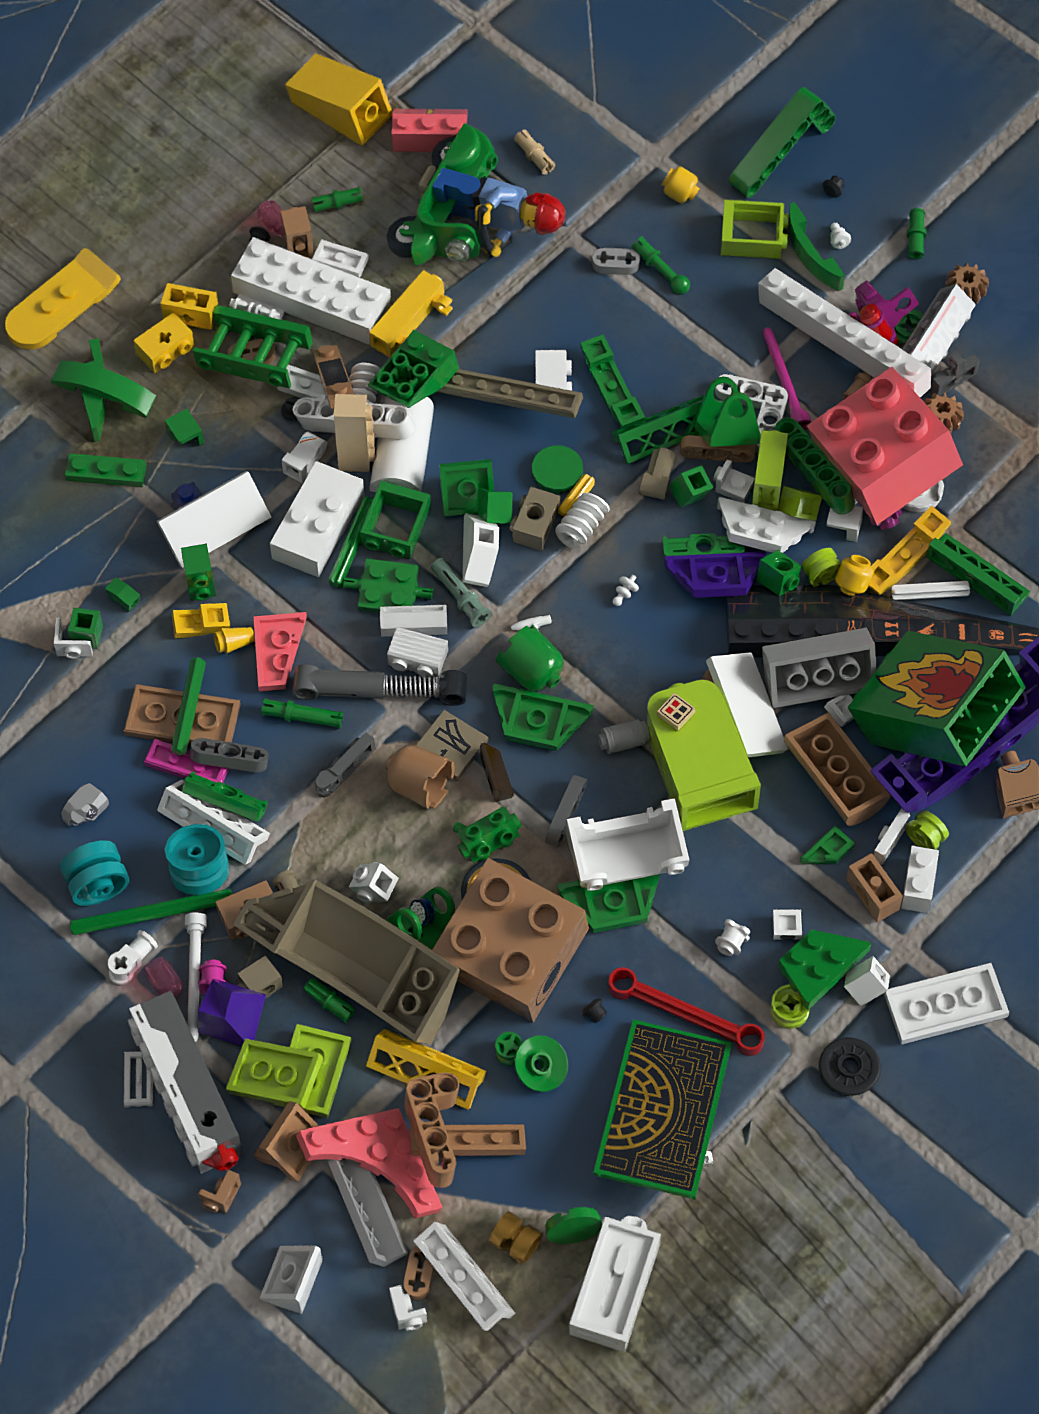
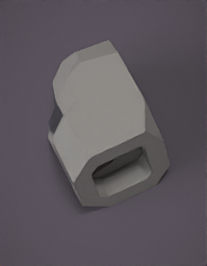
[61,783,109,826]

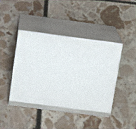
[259,1246,322,1314]

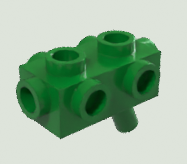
[453,806,522,863]

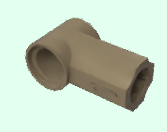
[640,447,675,500]

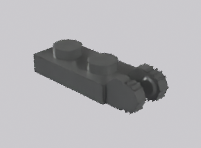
[315,732,376,798]

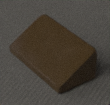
[480,743,514,802]

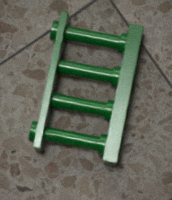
[192,305,313,389]

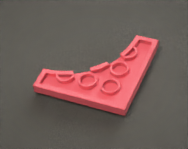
[296,1108,443,1219]

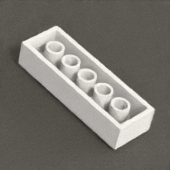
[231,237,391,345]

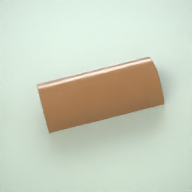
[784,712,891,826]

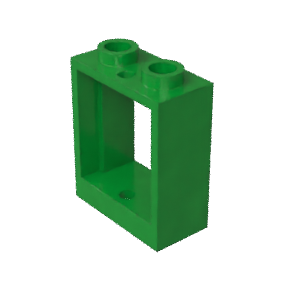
[360,481,431,559]

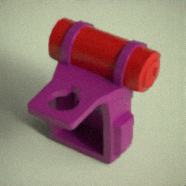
[855,280,919,346]

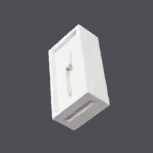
[569,1216,661,1352]

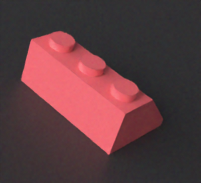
[392,109,467,152]

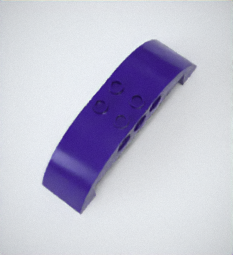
[870,637,1039,813]

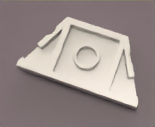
[717,497,816,553]

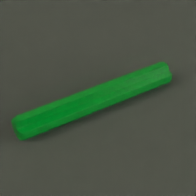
[329,497,374,588]
[171,657,206,756]

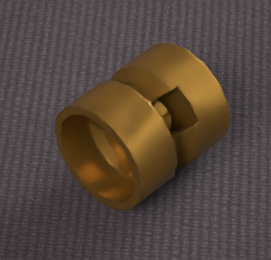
[489,1211,543,1264]

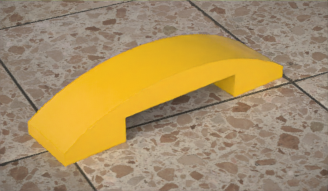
[869,506,951,595]

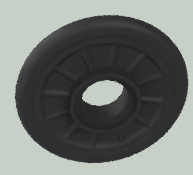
[819,1037,881,1096]

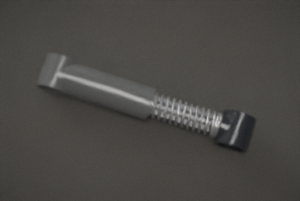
[292,664,467,706]

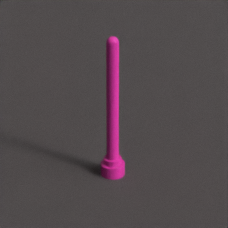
[763,328,812,430]

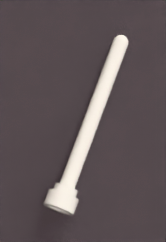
[185,913,207,1042]

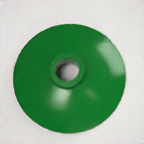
[514,1035,568,1092]

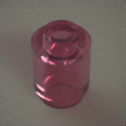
[256,200,283,237]
[145,957,183,997]

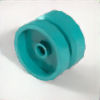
[164,824,230,895]
[59,841,130,906]

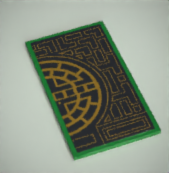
[593,1019,732,1200]

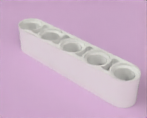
[293,397,416,439]

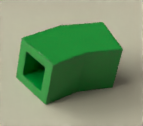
[105,577,140,612]

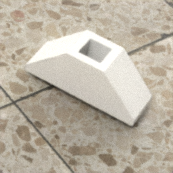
[462,513,499,587]

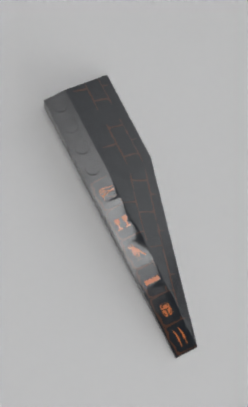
[726,585,1039,658]

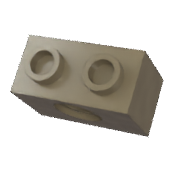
[510,487,560,551]

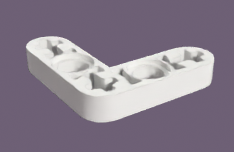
[715,374,788,453]

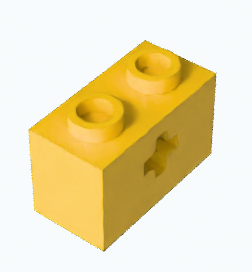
[160,283,218,330]
[133,312,194,373]

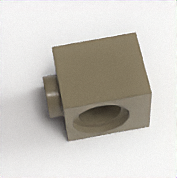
[237,955,283,998]

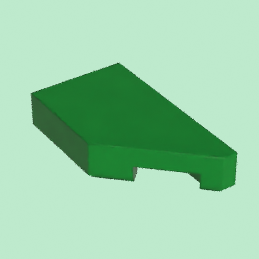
[800,826,855,864]

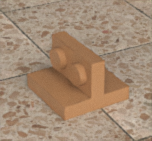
[253,1101,319,1182]

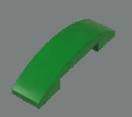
[788,202,845,291]
[580,334,645,428]
[51,361,156,418]

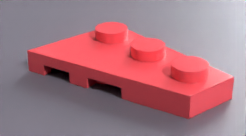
[253,612,307,692]

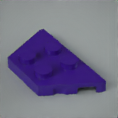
[664,552,766,598]

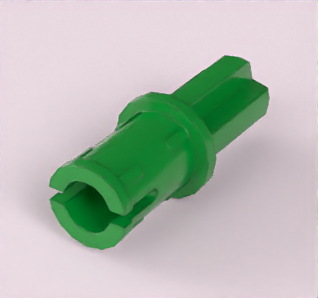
[304,978,356,1024]

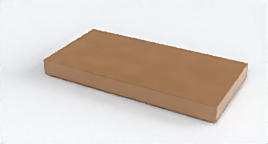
[124,684,241,746]

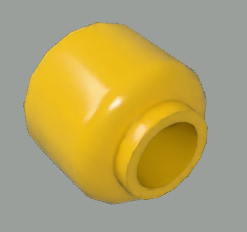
[661,167,700,204]
[835,555,874,596]

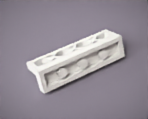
[157,779,270,865]
[414,1222,515,1331]

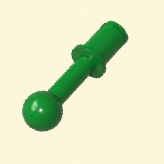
[631,236,690,295]

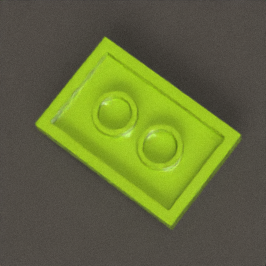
[273,1024,351,1118]
[226,1039,323,1109]

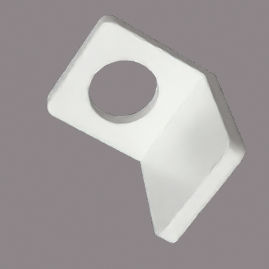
[54,618,93,659]

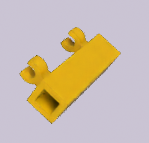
[369,270,452,358]

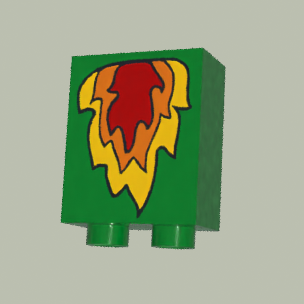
[847,631,1026,766]

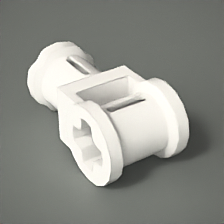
[108,930,158,985]

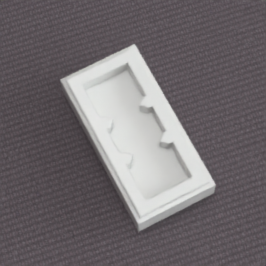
[874,808,910,865]

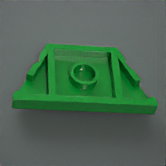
[493,683,594,751]
[557,874,660,933]
[778,930,871,1010]

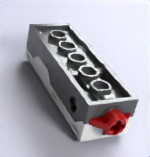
[128,991,243,1174]

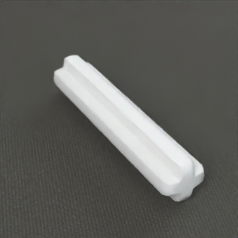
[891,581,970,600]

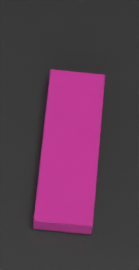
[144,739,229,783]

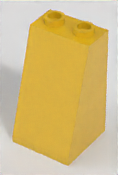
[285,53,393,146]

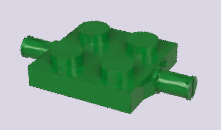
[343,558,433,613]

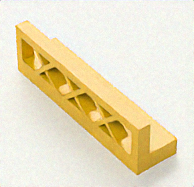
[366,1028,487,1110]

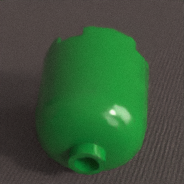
[496,624,564,692]

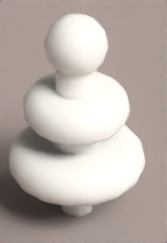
[830,223,851,249]
[612,575,639,606]

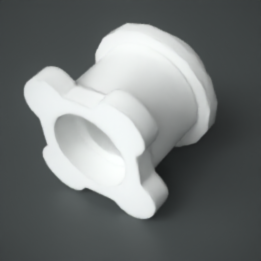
[715,919,750,956]

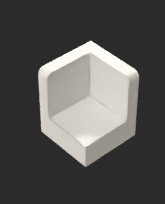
[827,506,863,542]
[844,956,890,1005]

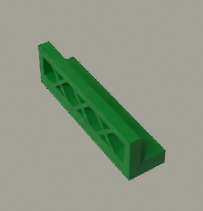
[611,395,705,463]
[926,533,1030,616]

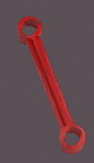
[609,967,765,1056]

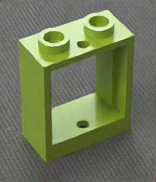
[721,200,788,259]
[752,430,788,511]

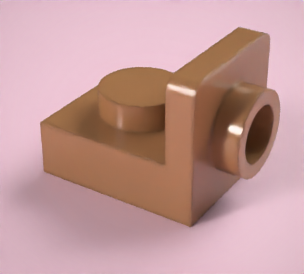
[198,1170,241,1214]

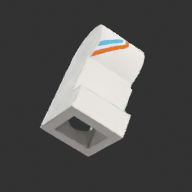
[282,432,327,484]

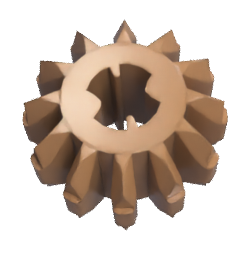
[945,262,989,304]
[924,392,964,434]

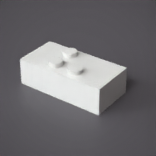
[270,461,364,578]

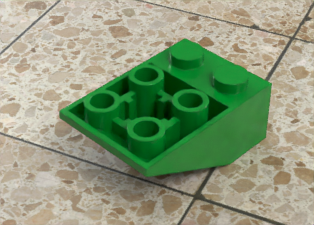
[368,330,459,408]

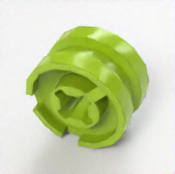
[802,548,841,587]
[905,810,949,850]
[770,984,810,1029]

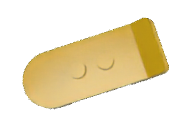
[5,248,121,350]

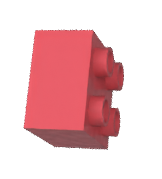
[807,366,963,525]

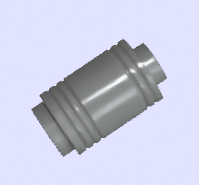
[598,719,650,754]

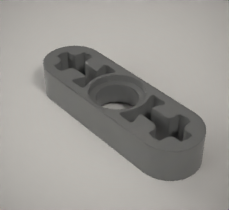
[190,738,269,772]
[545,774,587,847]

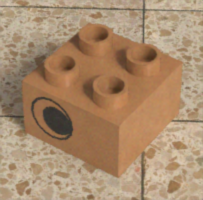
[432,858,589,1023]

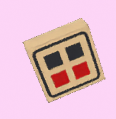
[657,693,695,731]

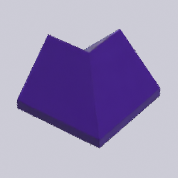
[198,979,266,1046]

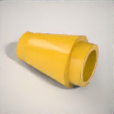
[214,627,255,654]

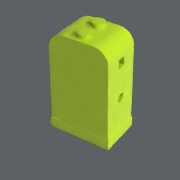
[647,680,761,831]

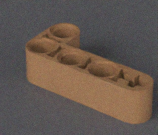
[404,1072,459,1188]

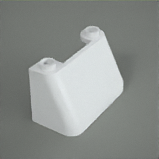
[566,798,689,891]

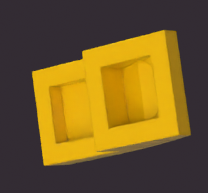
[171,603,230,638]

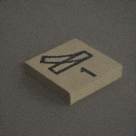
[416,710,488,781]

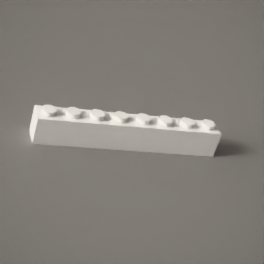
[758,268,931,397]

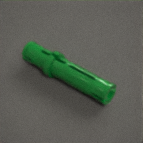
[261,698,344,729]

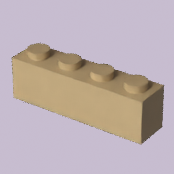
[334,394,375,472]

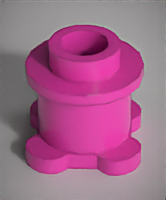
[198,960,227,994]

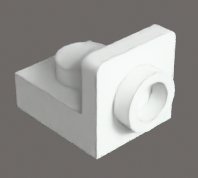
[713,459,755,503]
[389,1285,427,1331]

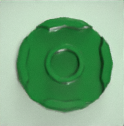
[532,445,583,494]
[545,1207,603,1244]

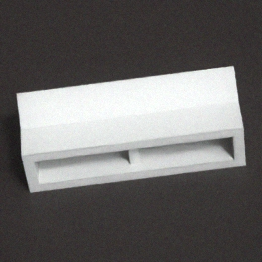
[380,605,447,637]

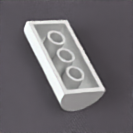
[370,396,434,492]

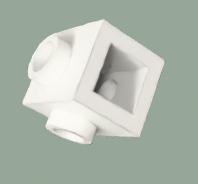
[349,862,399,903]

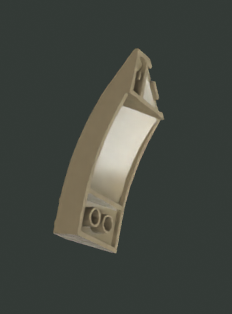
[233,880,460,1044]

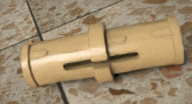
[514,130,555,175]

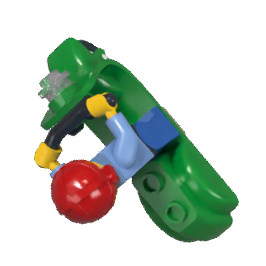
[387,123,566,266]

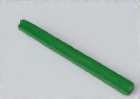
[70,889,232,935]

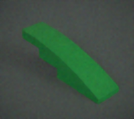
[81,338,107,442]

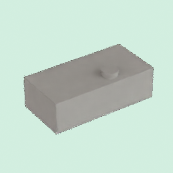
[762,628,876,708]

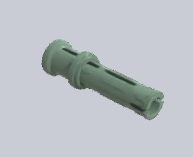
[430,558,492,627]

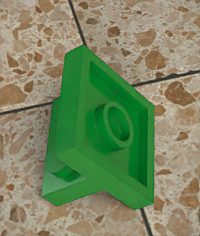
[439,459,494,516]

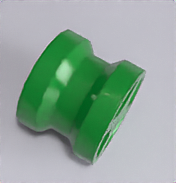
[495,1032,523,1066]

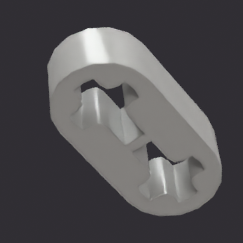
[592,248,640,275]

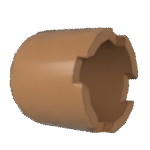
[386,745,455,809]

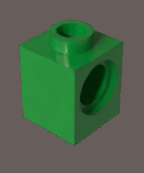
[756,550,801,596]

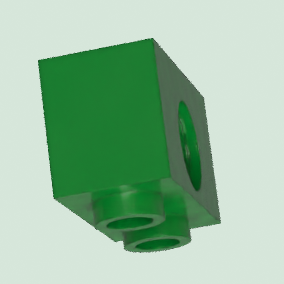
[181,543,216,601]

